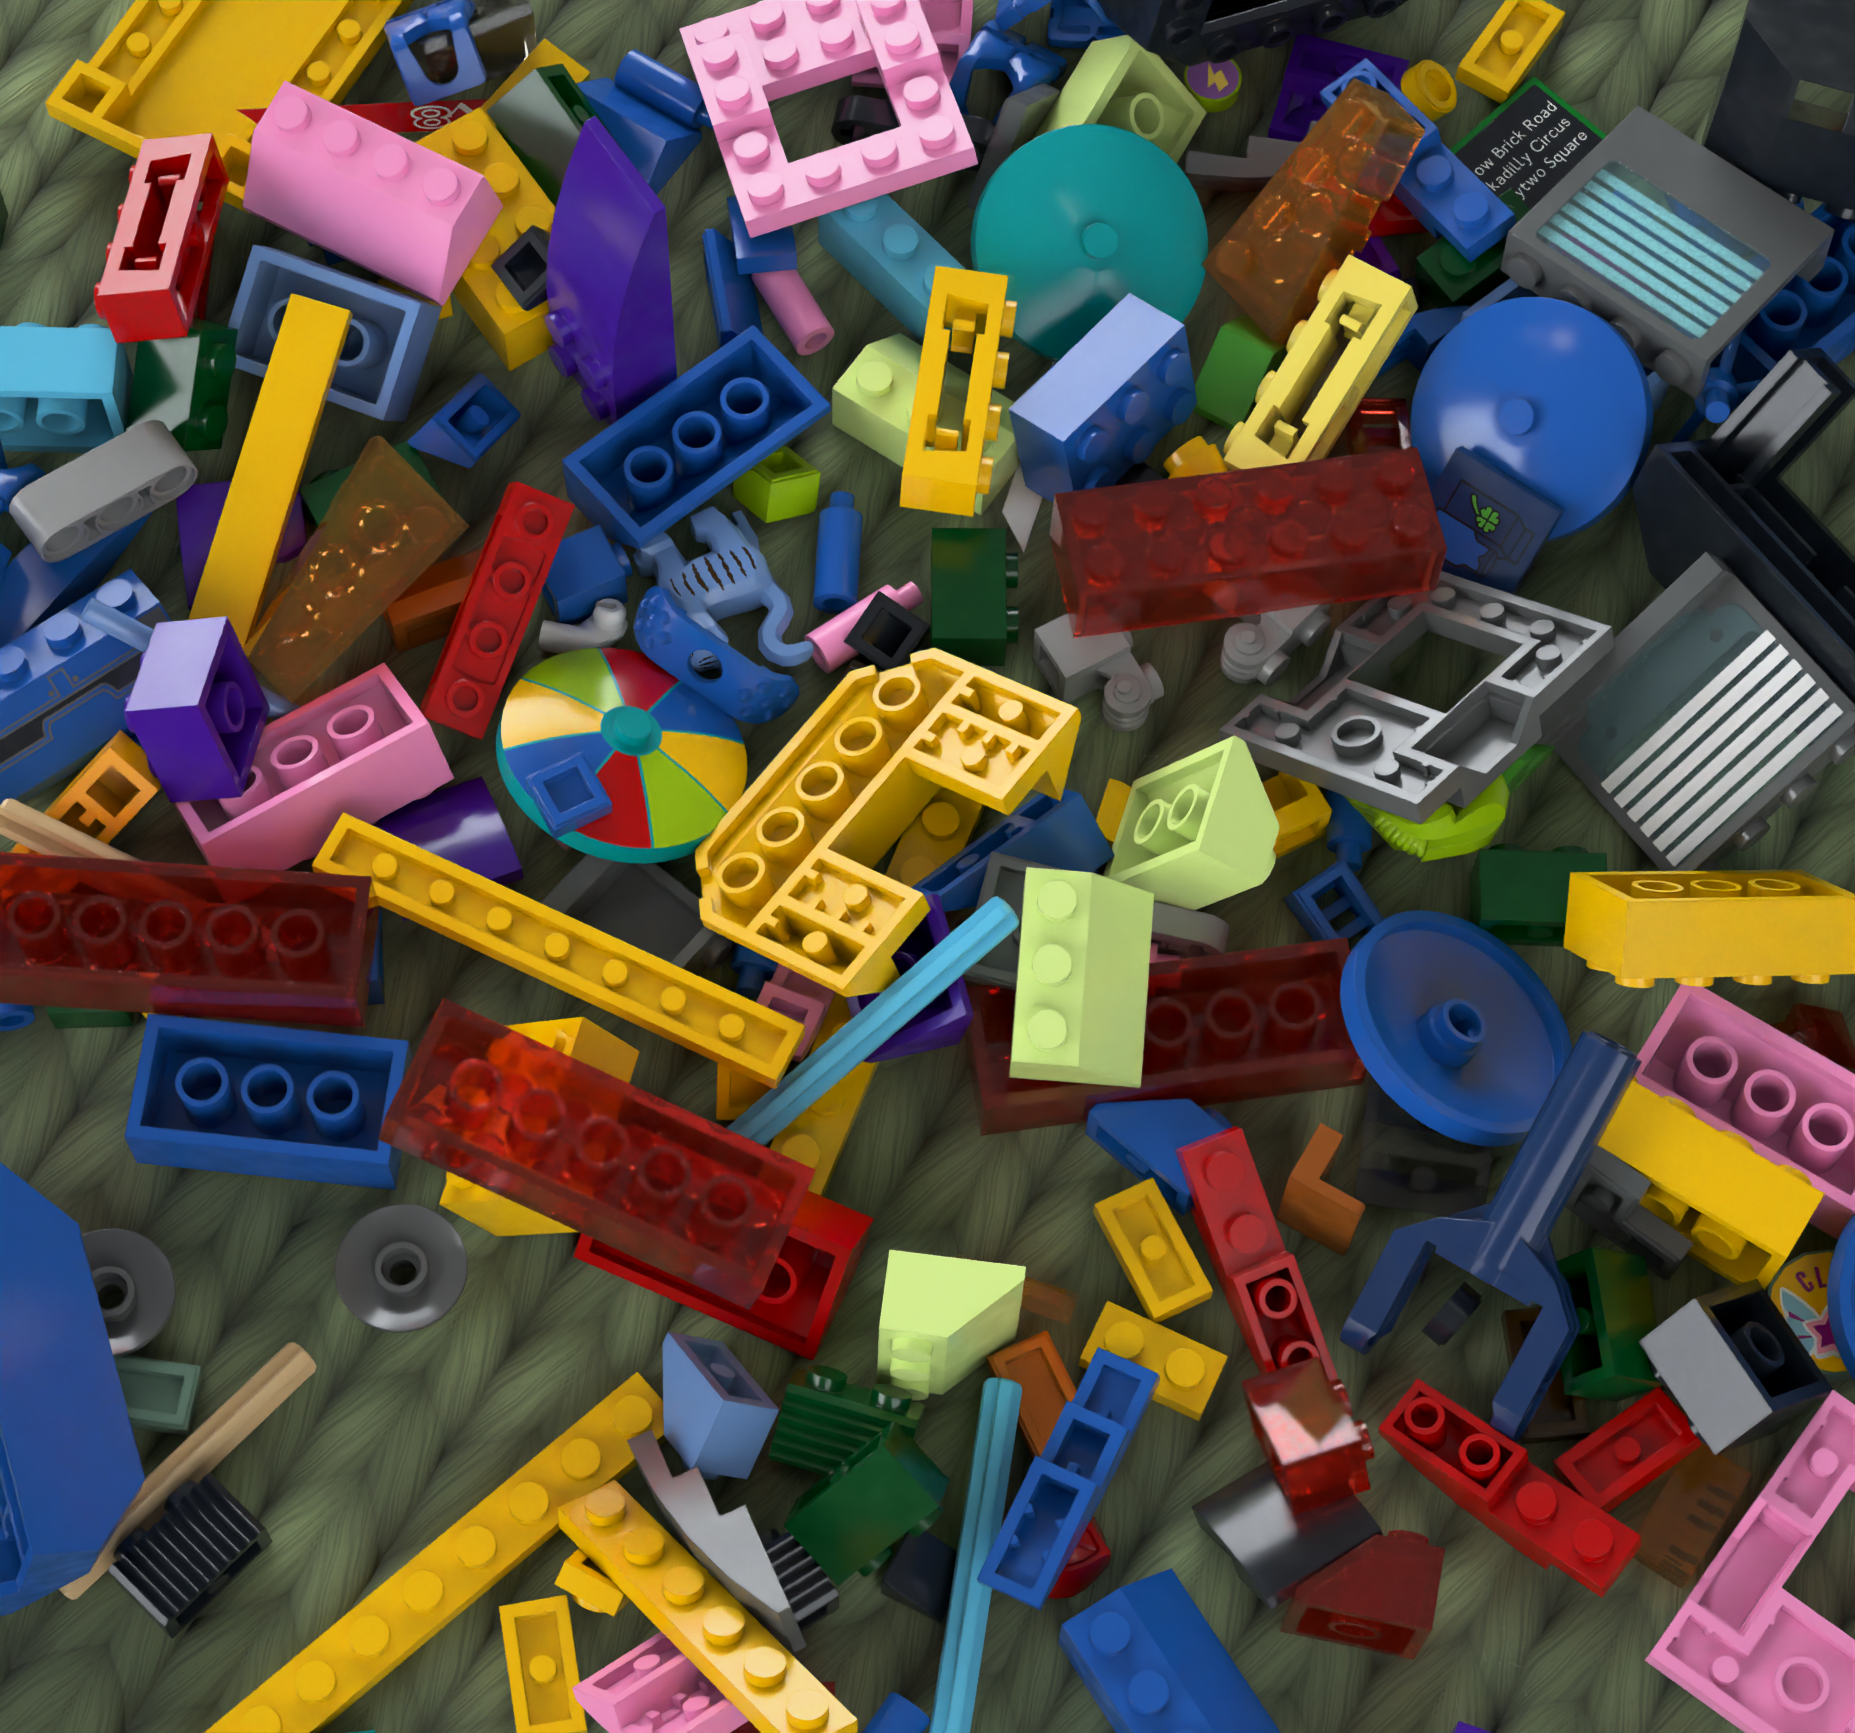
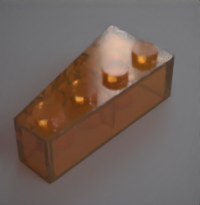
[1201,78,1425,345]
[243,436,469,703]

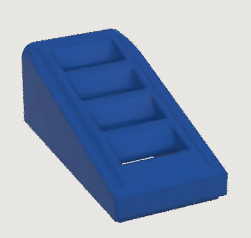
[1283,858,1384,975]

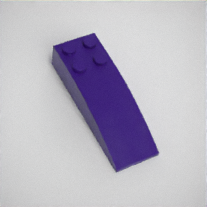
[544,115,677,426]

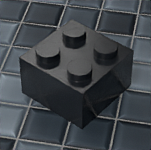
[1639,1279,1834,1455]

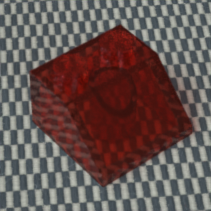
[1280,1530,1445,1660]

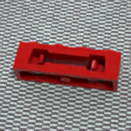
[94,133,230,343]
[419,481,575,740]

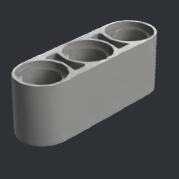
[9,420,198,563]

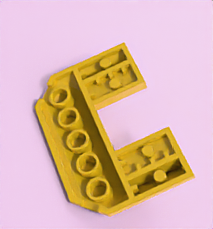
[695,647,1082,997]

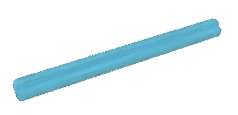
[712,896,1019,1163]
[929,1377,1022,1733]

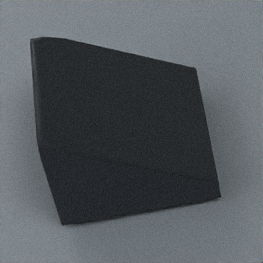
[491,225,551,311]
[844,591,930,671]
[881,1531,957,1623]

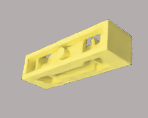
[1223,254,1418,510]

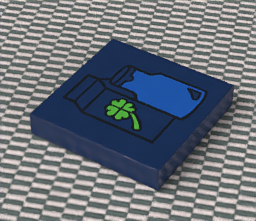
[1396,446,1565,595]

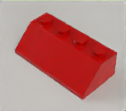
[574,1117,874,1361]

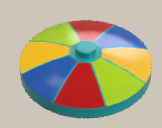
[496,647,748,864]

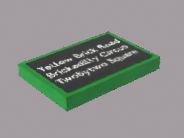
[1450,76,1607,210]

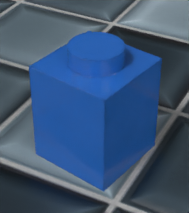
[541,524,633,625]

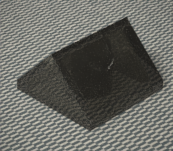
[409,0,537,101]

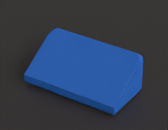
[702,228,764,349]
[407,372,522,469]

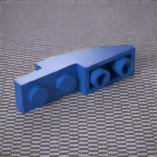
[1319,58,1517,262]

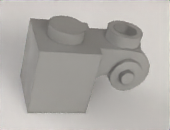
[1220,545,1334,687]
[1032,597,1164,732]

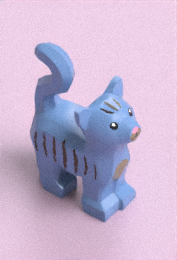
[633,506,814,675]

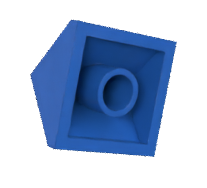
[576,77,702,195]

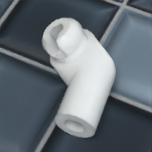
[538,598,628,654]

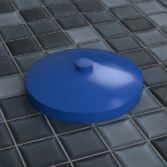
[1410,297,1653,542]
[1340,910,1572,1147]

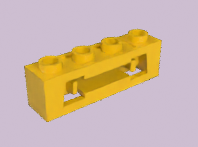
[900,266,1017,517]

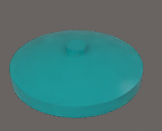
[971,124,1208,362]

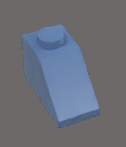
[662,1332,779,1480]

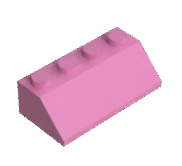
[243,81,503,307]
[173,663,454,900]
[1635,984,1855,1240]

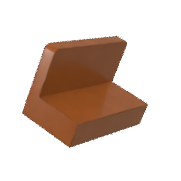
[374,548,483,653]
[1276,1122,1366,1256]

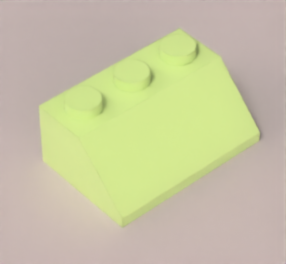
[1032,35,1207,164]
[832,333,1020,515]
[1103,735,1280,910]
[1009,867,1154,1088]
[877,1250,1026,1400]

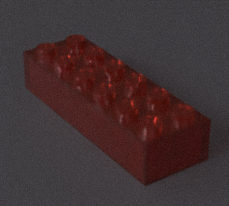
[1049,447,1447,638]
[0,852,380,1027]
[964,937,1367,1136]
[378,998,816,1310]

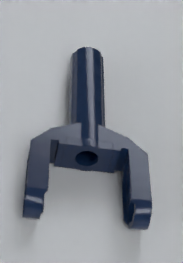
[1340,1030,1642,1442]

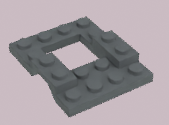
[1219,562,1615,824]

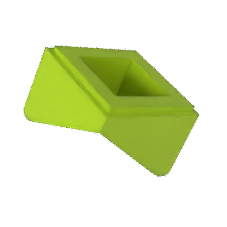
[733,446,821,523]

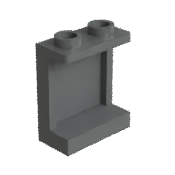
[540,854,736,976]

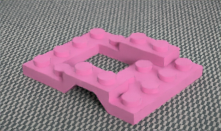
[679,0,978,238]
[1645,1390,1855,1733]

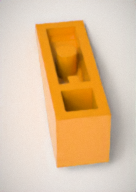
[0,729,161,925]

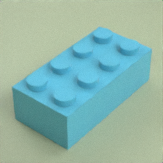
[0,322,133,453]

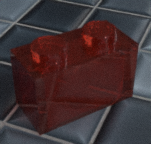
[1241,1357,1375,1515]

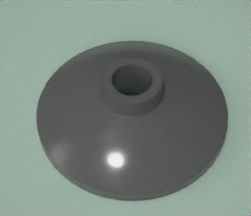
[334,1204,468,1333]
[82,1228,176,1357]

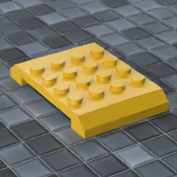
[45,0,414,214]

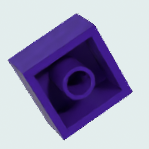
[124,616,270,803]

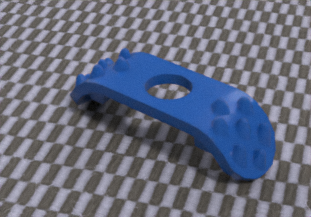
[634,585,799,724]

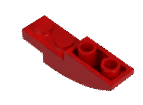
[1175,1126,1338,1402]
[1378,1378,1641,1598]

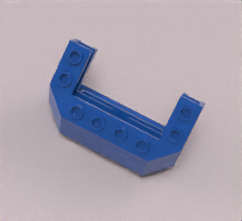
[0,1162,145,1616]

